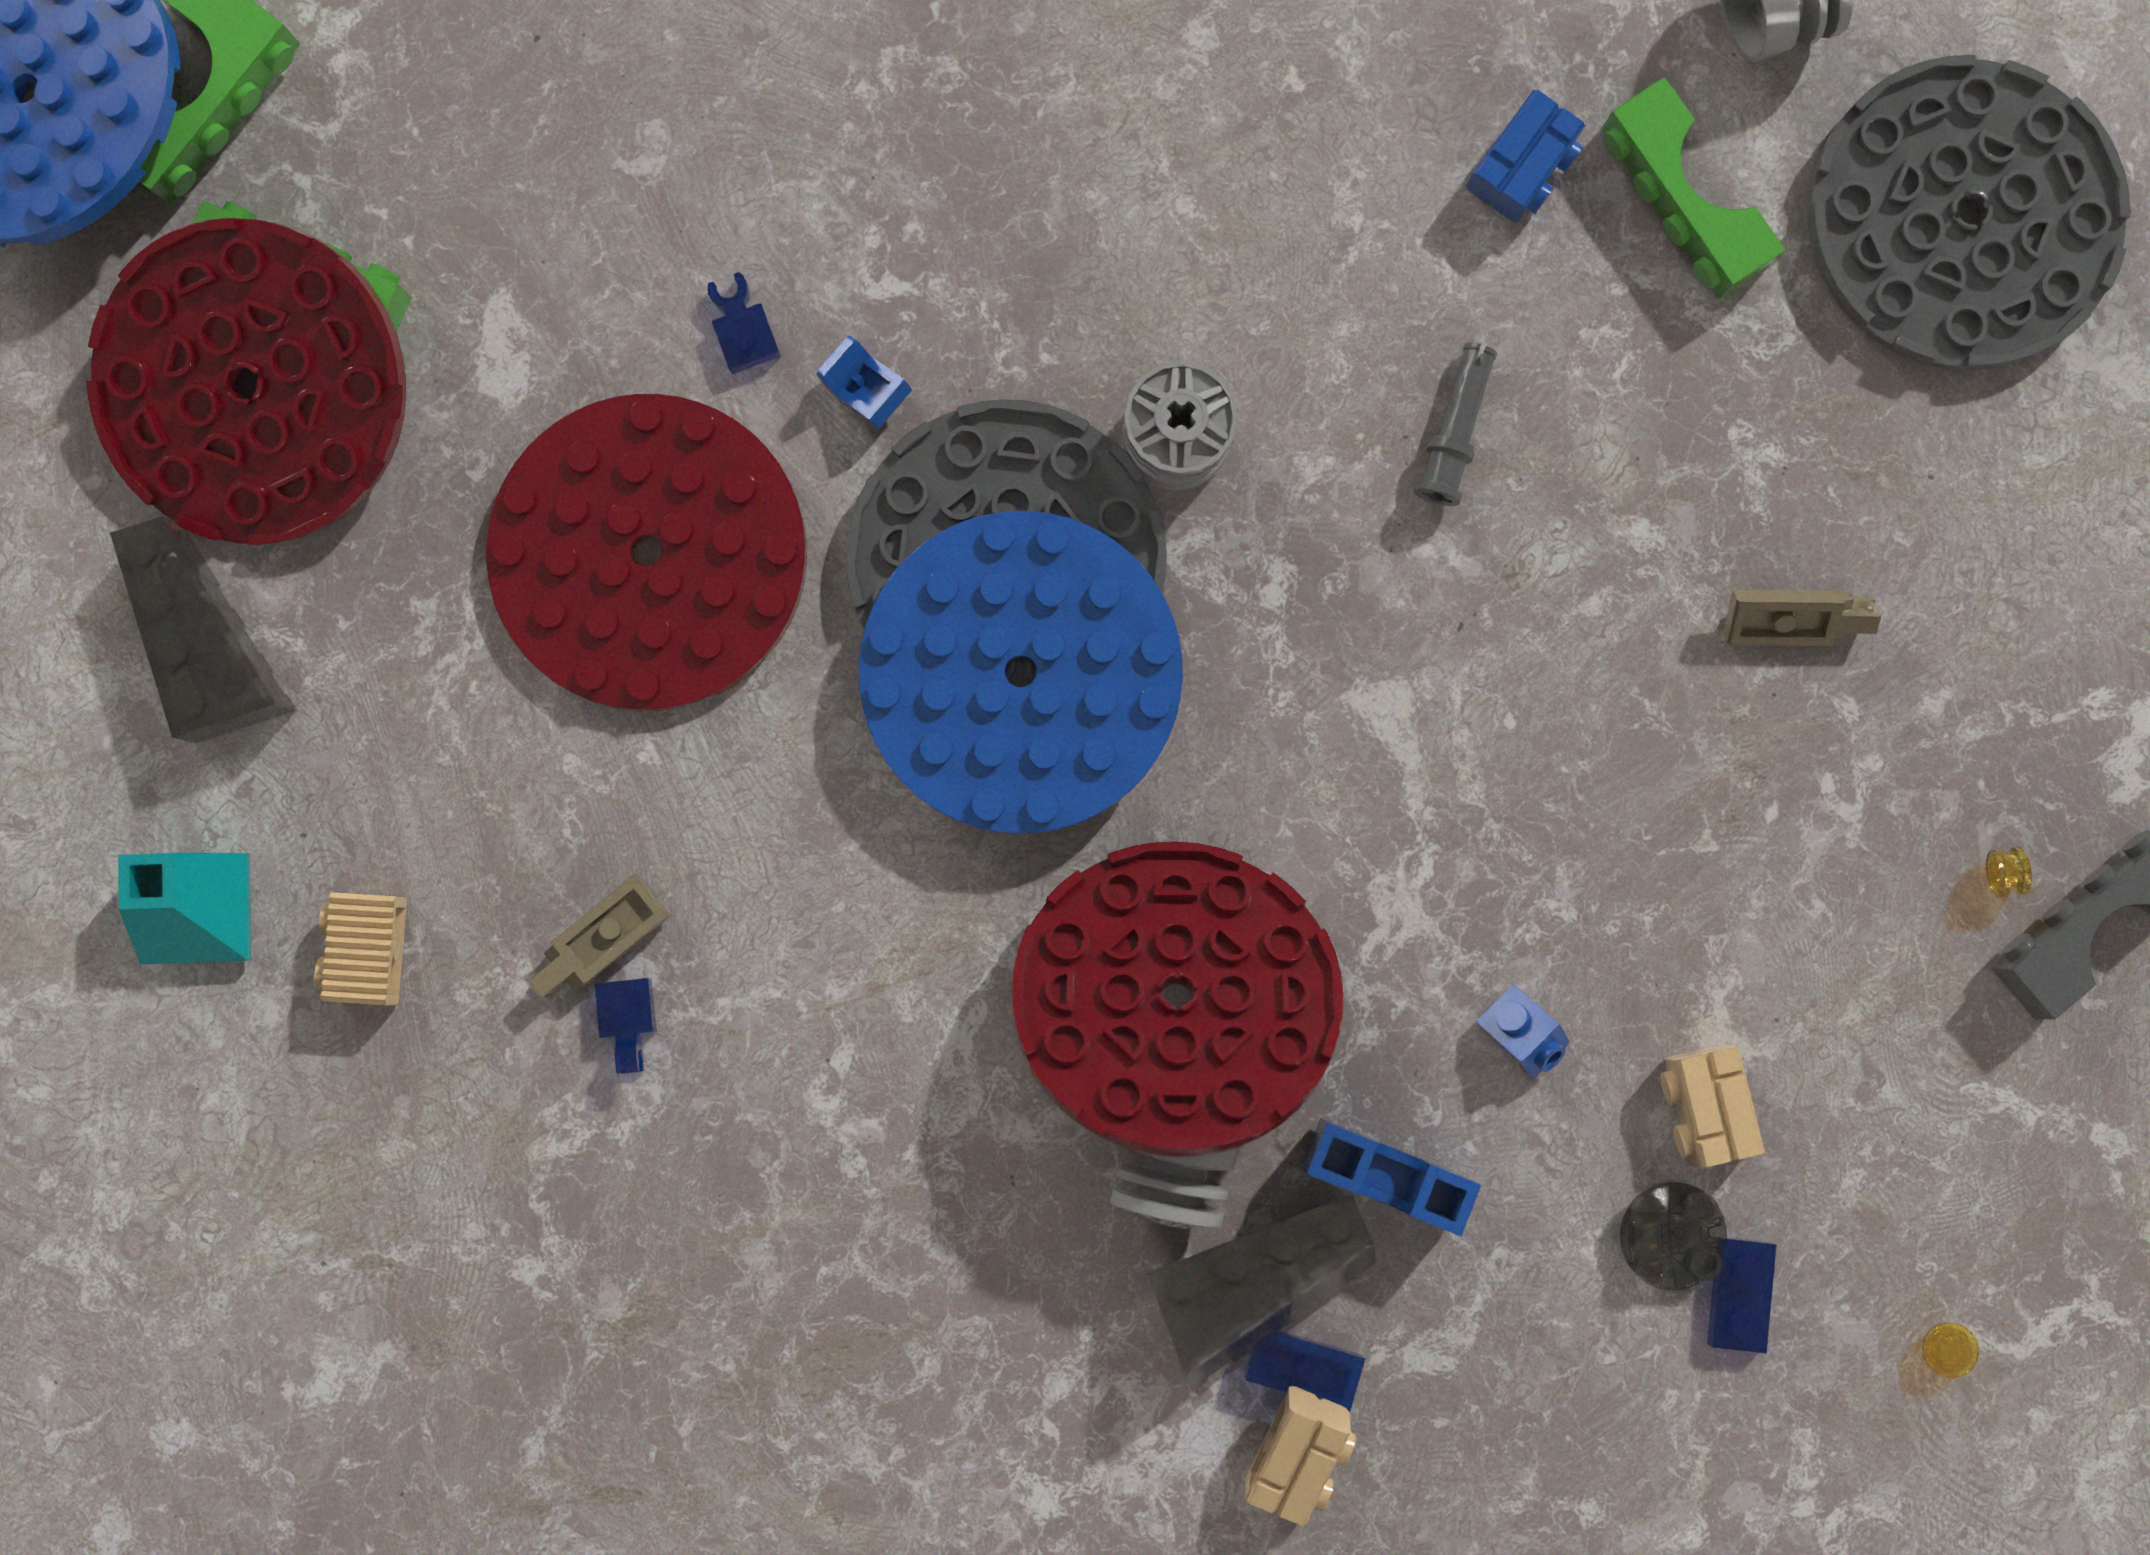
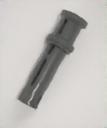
[1414,343,1497,506]

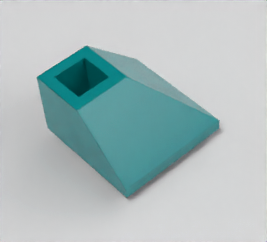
[118,853,251,965]

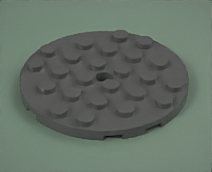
[1808,55,2131,370]
[846,399,1167,687]

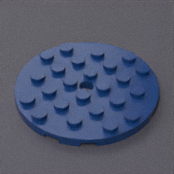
[0,0,180,248]
[859,511,1183,834]

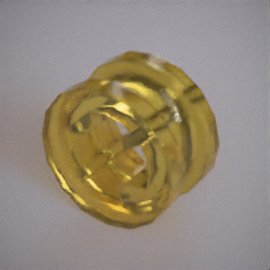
[1986,847,2032,897]

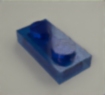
[1707,1236,1777,1354]
[1244,1324,1365,1412]

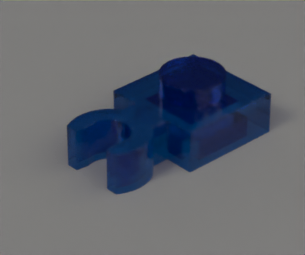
[707,272,781,374]

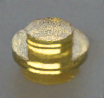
[1922,1322,1979,1378]

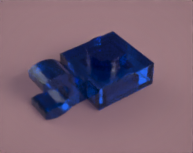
[594,978,657,1074]

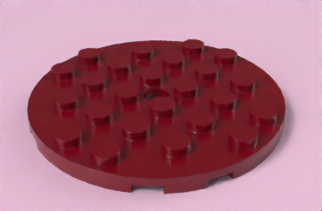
[86,218,406,545]
[486,394,807,711]
[1012,841,1344,1157]

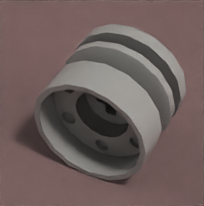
[1721,0,1853,62]
[1122,361,1238,491]
[1110,1147,1238,1229]

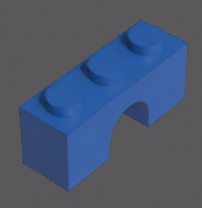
[1301,1118,1481,1237]

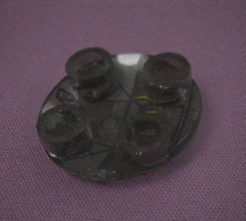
[1620,1182,1727,1290]

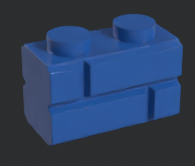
[1466,89,1585,222]

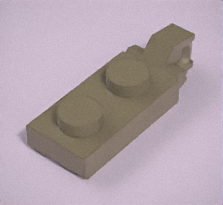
[1723,589,1881,646]
[529,874,671,998]

